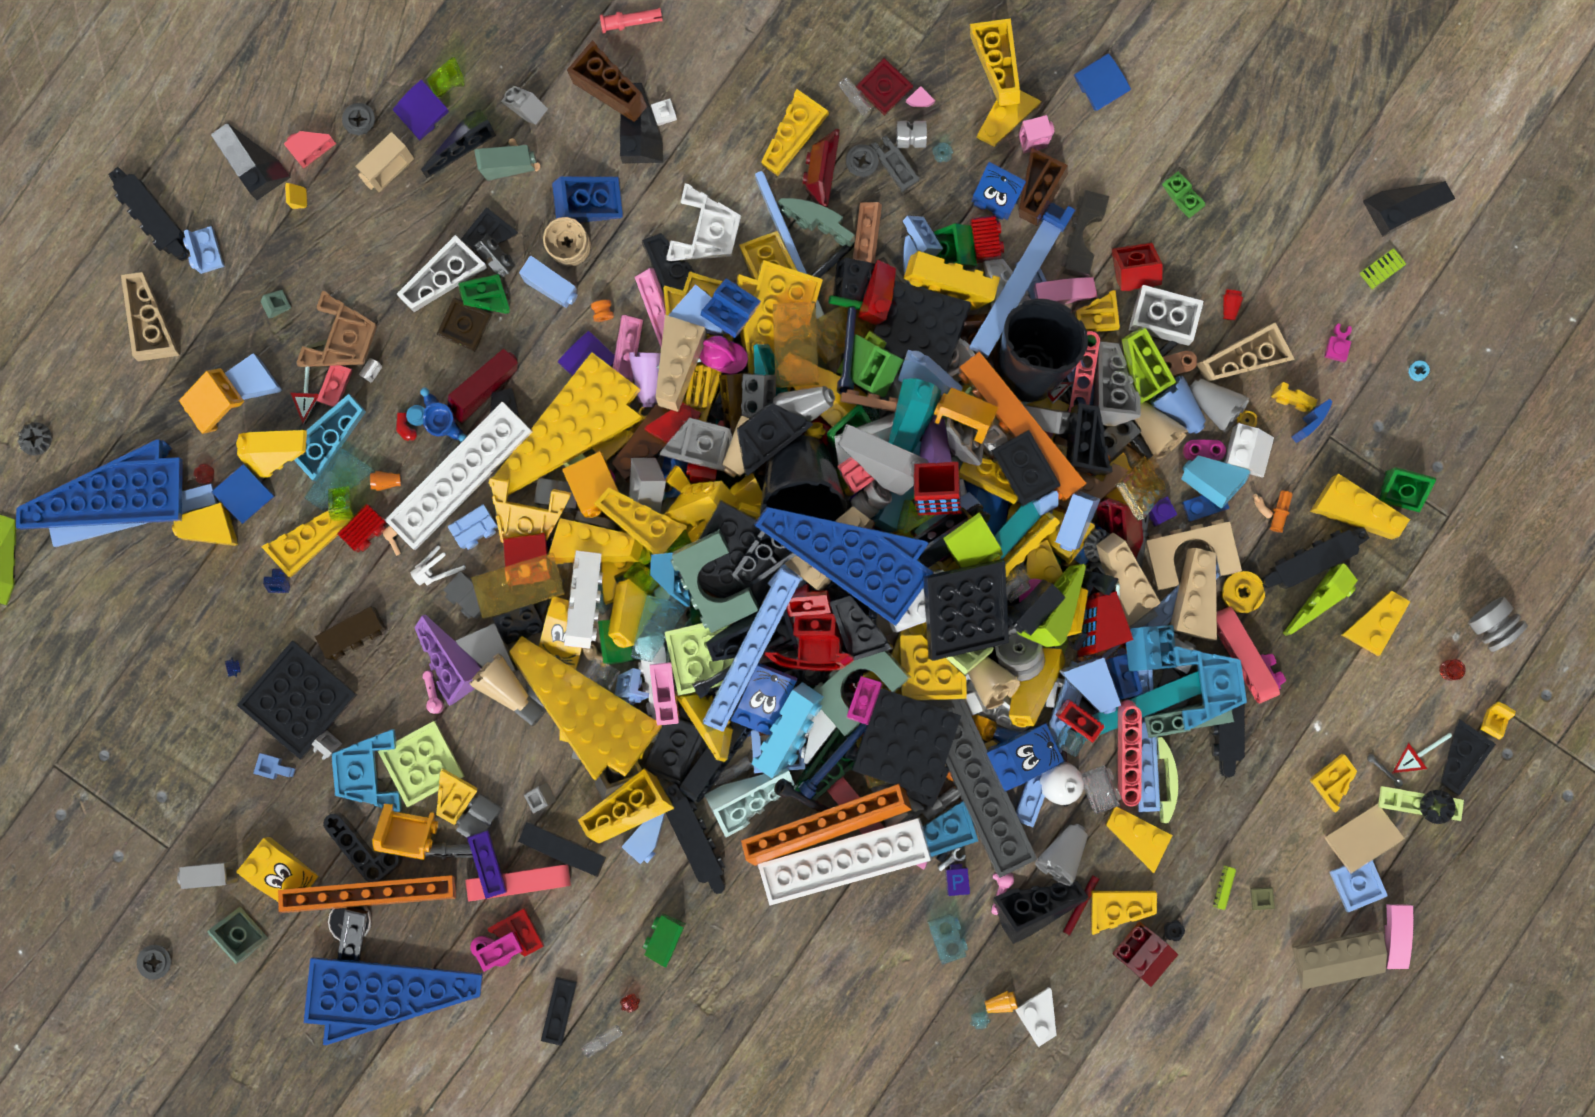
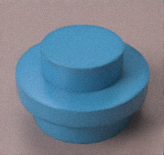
[406,405,425,426]

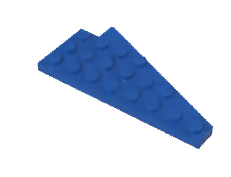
[16,439,183,530]
[754,507,934,626]
[304,957,483,1045]

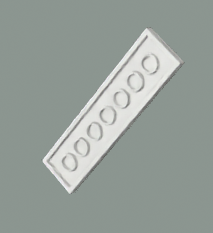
[385,402,533,550]
[758,818,932,905]

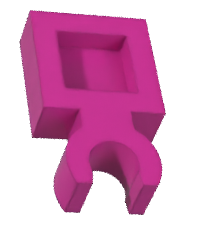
[1324,323,1352,363]

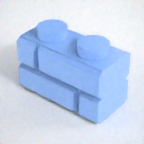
[448,504,498,550]

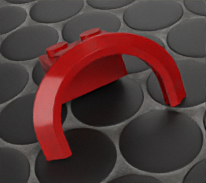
[765,614,854,671]

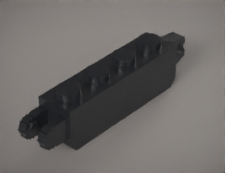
[108,167,189,261]
[914,503,991,568]
[1261,527,1369,589]
[1211,681,1245,778]
[664,784,726,894]

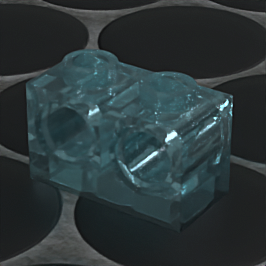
[927,913,968,965]

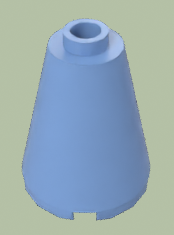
[1150,376,1206,434]

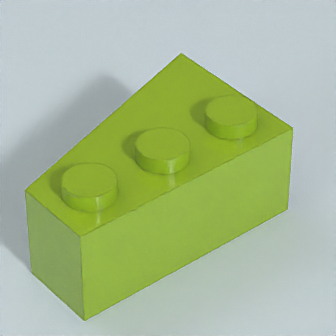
[1122,328,1176,404]

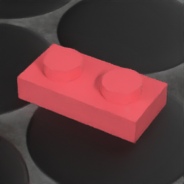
[317,365,353,407]

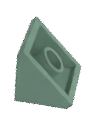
[207,907,268,964]

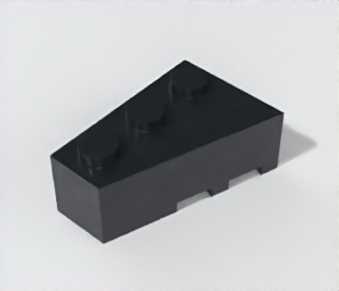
[1066,403,1113,476]

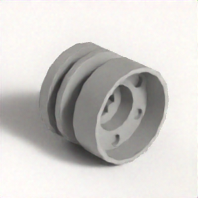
[1468,596,1528,652]

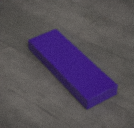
[467,830,507,899]

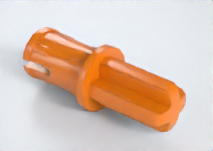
[1270,490,1293,533]

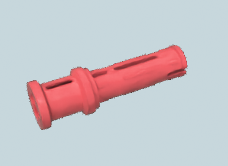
[600,8,662,34]

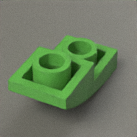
[1162,171,1205,218]

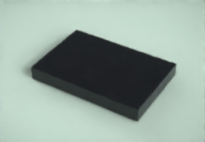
[991,430,1061,507]
[643,717,703,786]

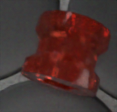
[1439,659,1466,681]

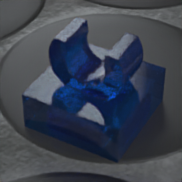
[263,569,290,593]

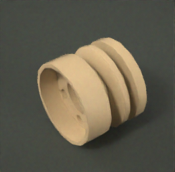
[543,217,591,267]

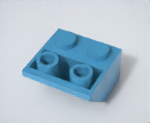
[650,553,692,607]
[1126,625,1176,672]

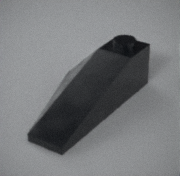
[620,83,663,164]
[211,123,291,200]
[706,604,797,661]
[993,881,1089,944]

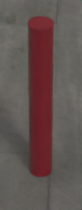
[1063,875,1100,936]

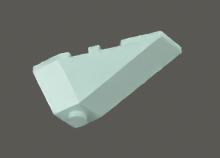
[705,768,795,837]

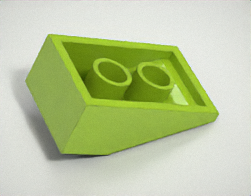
[943,513,1003,568]

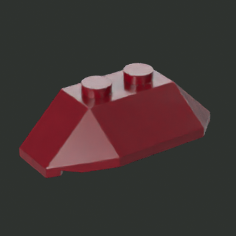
[802,129,840,208]
[1097,498,1143,559]

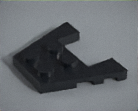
[1061,565,1119,651]

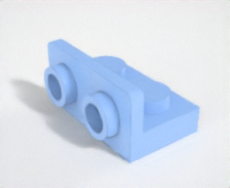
[903,216,943,256]
[183,226,225,274]
[615,668,649,706]

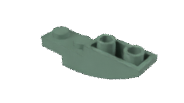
[778,198,855,247]
[1145,703,1234,738]

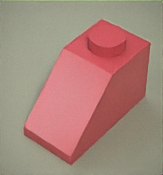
[284,131,336,168]

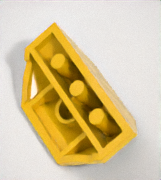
[676,690,733,762]

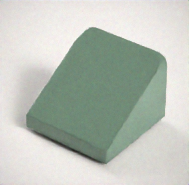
[261,290,291,318]

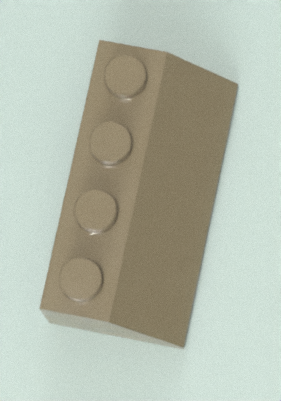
[1292,930,1387,990]

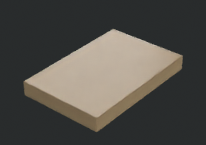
[1325,804,1405,874]

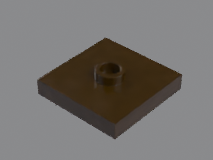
[436,297,492,352]

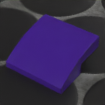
[393,79,449,141]
[558,331,615,376]

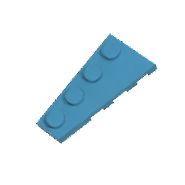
[922,801,978,857]

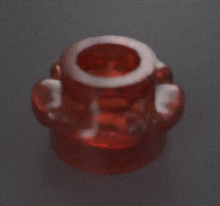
[193,463,214,484]
[620,993,640,1013]

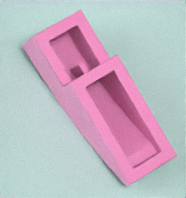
[1033,277,1097,304]
[649,662,679,725]
[1385,904,1413,969]

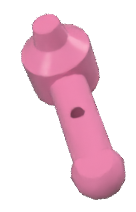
[423,671,444,714]
[991,872,1014,915]

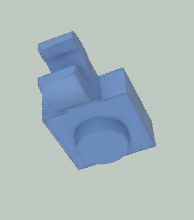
[253,753,295,779]

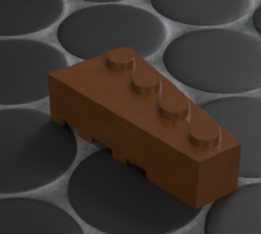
[567,40,647,122]
[612,403,671,482]

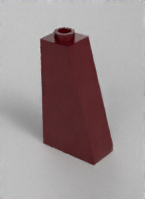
[448,348,518,424]

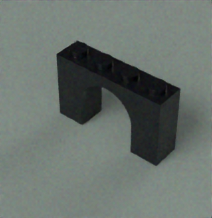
[1006,566,1066,636]

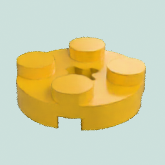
[1221,571,1265,613]

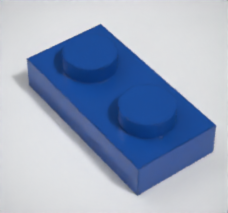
[1182,495,1229,522]

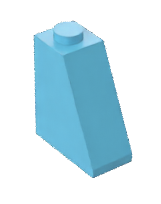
[1181,455,1251,509]

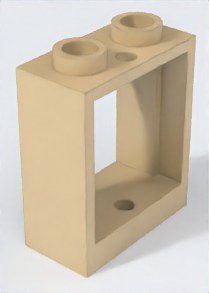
[356,132,414,192]

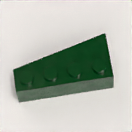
[793,728,854,800]

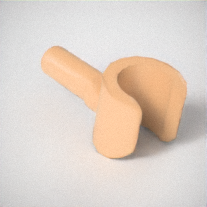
[383,526,401,556]

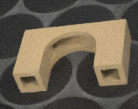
[1145,519,1242,591]

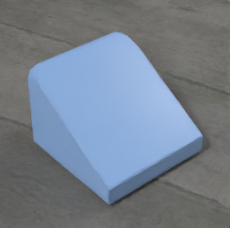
[1033,490,1058,516]

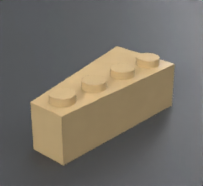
[656,315,707,412]
[1197,322,1295,381]
[1170,548,1217,641]

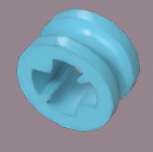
[1408,361,1430,381]

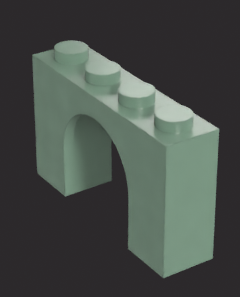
[671,529,759,633]
[813,650,911,736]

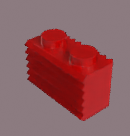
[969,216,1004,263]
[337,504,388,552]
[1055,699,1104,743]

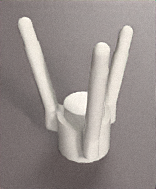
[410,546,466,586]

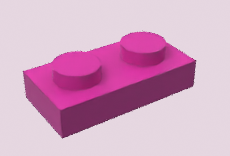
[847,676,882,725]
[474,931,523,972]

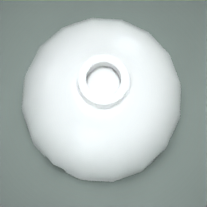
[1040,762,1084,805]

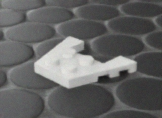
[667,183,741,261]

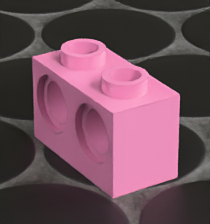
[1018,115,1054,154]

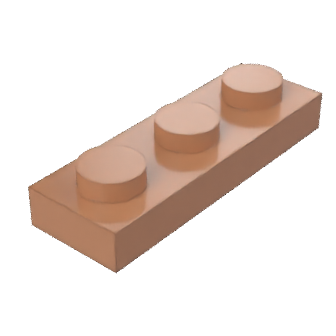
[853,202,882,263]
[840,389,898,412]

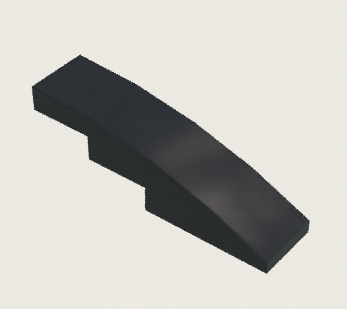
[518,822,606,877]

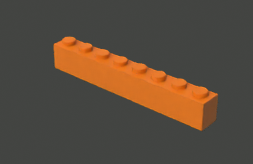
[958,352,1087,503]
[741,784,912,866]
[278,876,456,913]

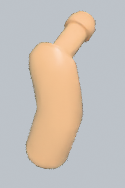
[1253,494,1273,518]

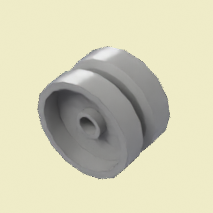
[995,628,1045,681]

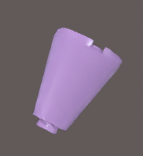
[629,352,661,407]

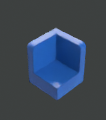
[1041,203,1075,233]

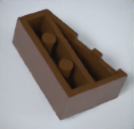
[1019,147,1068,226]

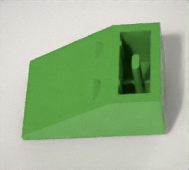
[837,334,904,398]

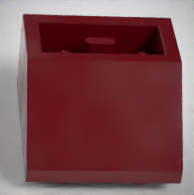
[1112,921,1179,987]

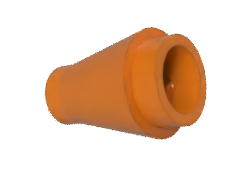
[370,471,401,491]

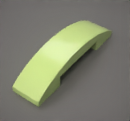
[1156,737,1178,823]
[1378,786,1464,821]

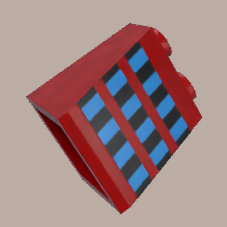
[914,462,961,516]
[1077,591,1134,657]

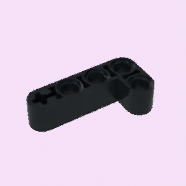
[323,813,403,882]

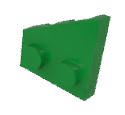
[458,274,510,314]

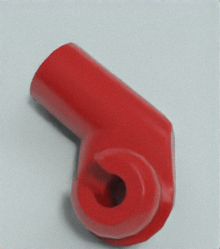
[396,413,417,441]

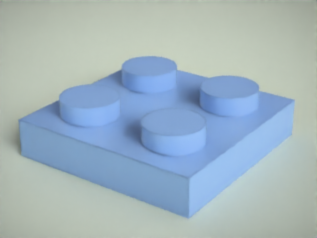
[1330,860,1388,912]

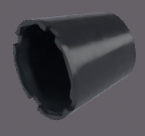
[996,299,1088,402]
[760,435,847,521]

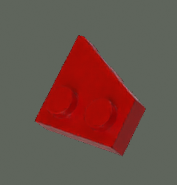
[644,403,701,443]
[487,908,545,957]

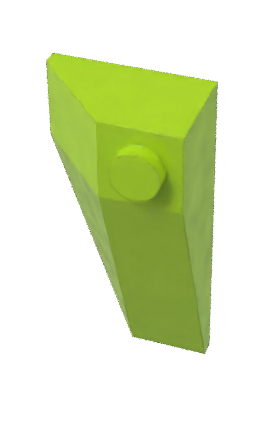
[0,515,16,605]
[1283,563,1358,636]
[1017,564,1086,647]

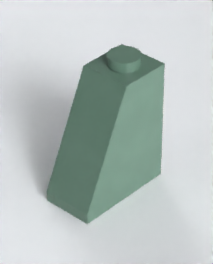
[474,145,537,181]

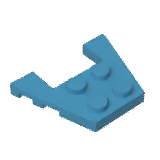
[1172,647,1247,731]
[331,729,402,812]

